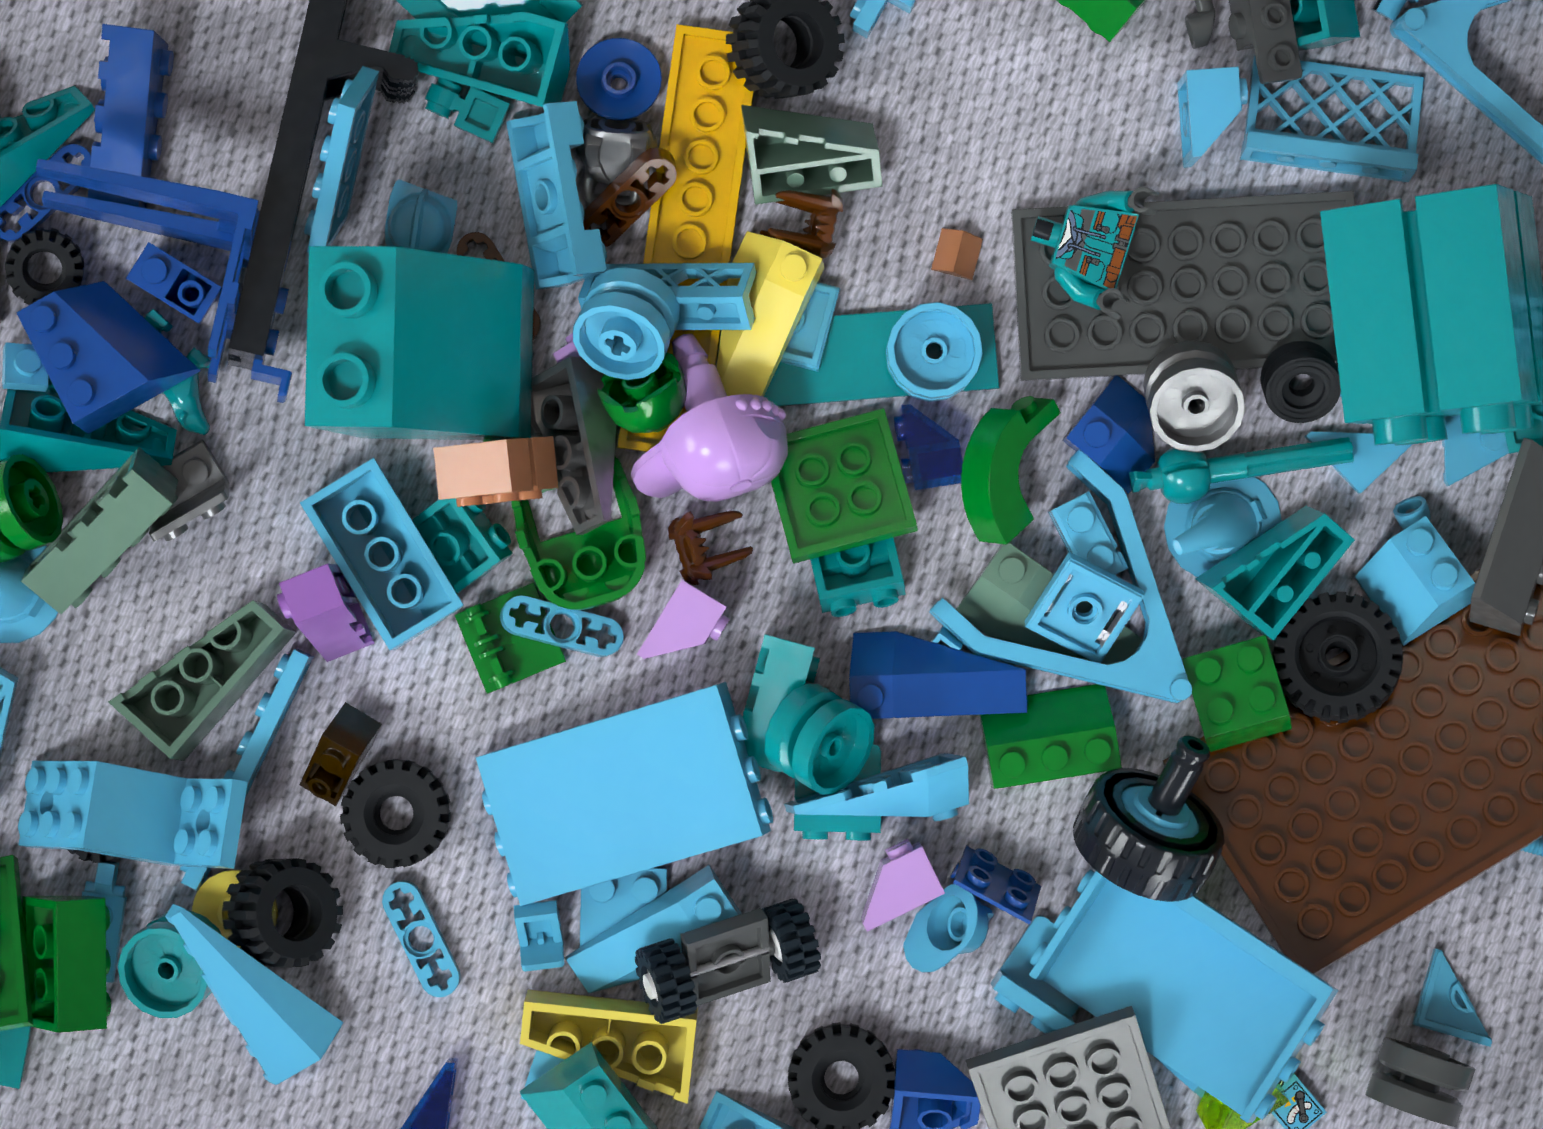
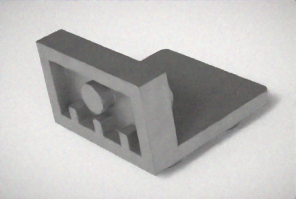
[149,439,230,542]

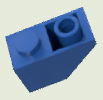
[126,242,222,324]

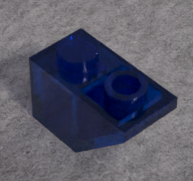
[893,404,963,492]

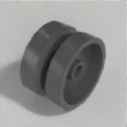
[1365,1037,1476,1127]

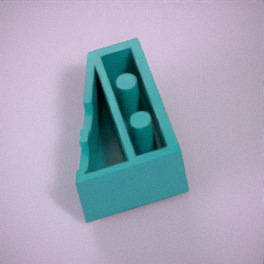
[1195,505,1355,640]
[742,634,820,773]

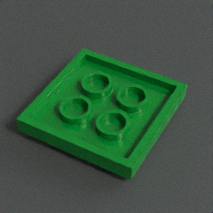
[771,408,918,564]

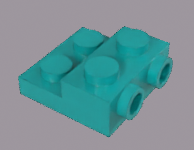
[412,498,513,594]
[810,537,906,617]

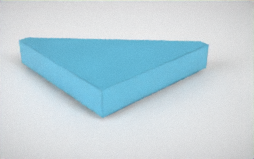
[1304,432,1412,494]
[1412,948,1492,1047]

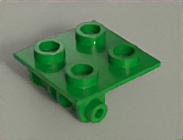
[455,582,566,694]

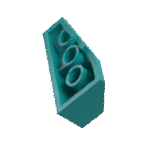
[389,12,570,107]

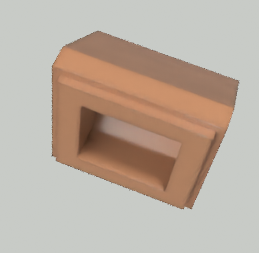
[931,228,983,280]

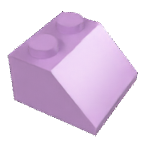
[637,580,730,659]
[861,839,945,932]

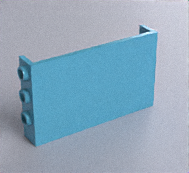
[476,682,773,906]
[1029,870,1339,1123]

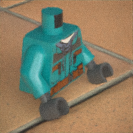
[1031,187,1159,320]

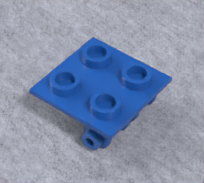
[950,845,1041,925]

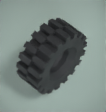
[340,759,451,868]
[788,1022,896,1129]

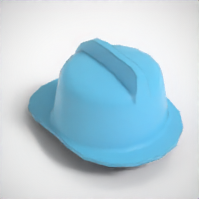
[385,179,457,253]
[903,884,994,973]

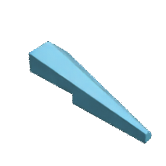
[165,904,344,1085]

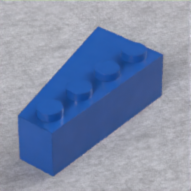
[88,24,174,208]

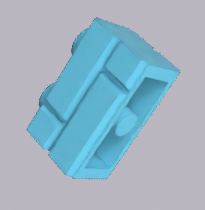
[1048,491,1129,575]

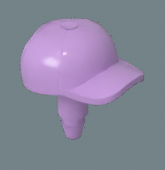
[631,334,788,502]

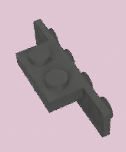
[1228,0,1302,84]

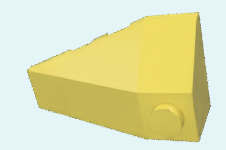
[717,231,825,397]

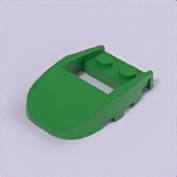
[511,454,646,610]

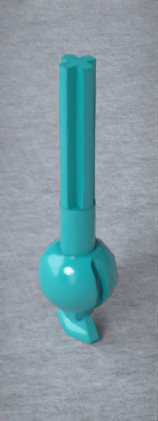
[1129,437,1354,504]

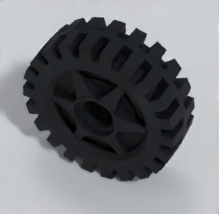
[1273,592,1403,723]

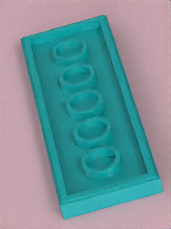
[764,303,999,407]

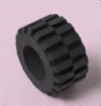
[726,0,845,99]
[222,858,343,968]

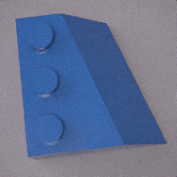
[16,281,201,434]

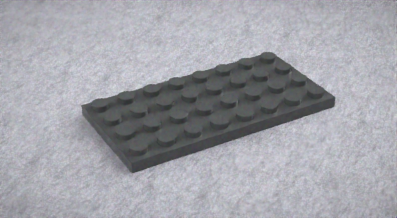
[1011,191,1355,381]

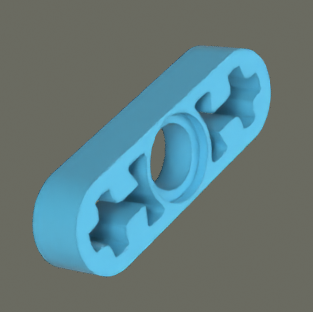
[500,595,624,657]
[382,880,460,997]

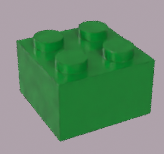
[1182,635,1292,752]

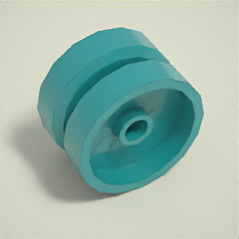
[765,684,875,795]
[118,910,222,1018]

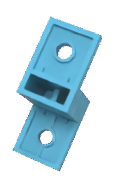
[18,761,248,869]

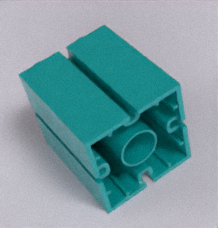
[1320,184,1543,446]

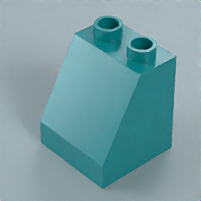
[305,246,534,440]

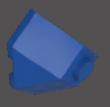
[1062,376,1155,494]
[889,1049,981,1129]

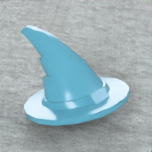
[1164,477,1282,577]
[0,546,58,643]

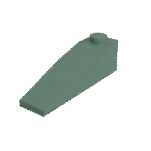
[956,543,1143,665]

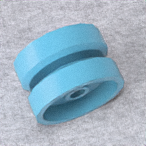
[573,267,680,380]
[885,302,983,402]

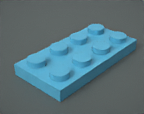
[304,66,379,253]

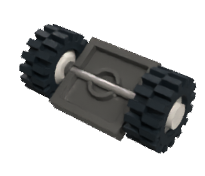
[635,898,821,1024]

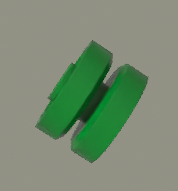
[0,454,63,563]

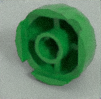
[598,352,686,433]

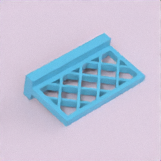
[1240,55,1424,182]

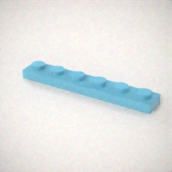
[180,649,314,890]

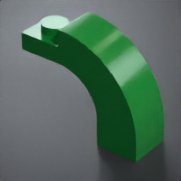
[961,396,1061,545]

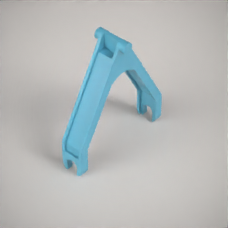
[1390,0,1543,165]
[929,450,1192,703]

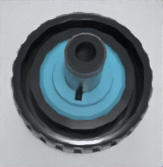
[1073,735,1225,902]

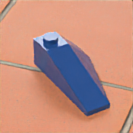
[849,631,1028,719]

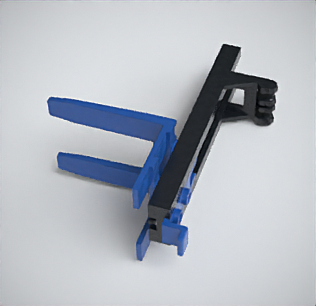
[36,0,419,403]

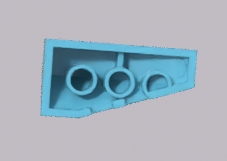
[565,865,742,993]

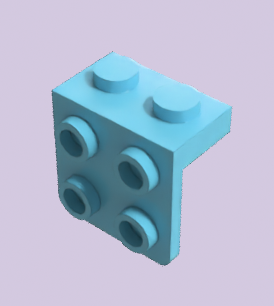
[991,915,1079,1034]

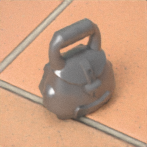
[576,116,657,212]

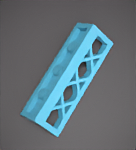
[578,263,757,330]

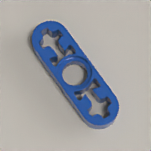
[0,144,91,243]

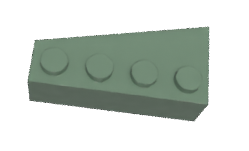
[21,447,179,614]
[108,600,297,761]

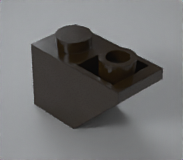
[299,702,382,806]

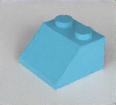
[1177,67,1248,168]
[1355,516,1475,646]

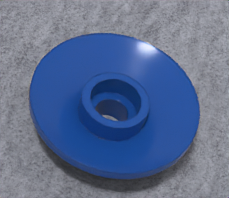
[576,38,662,120]

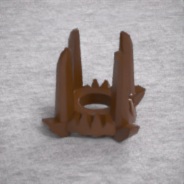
[760,189,843,258]
[668,511,753,585]

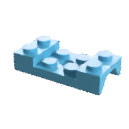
[506,101,607,290]

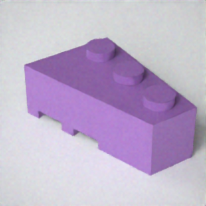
[277,563,375,662]

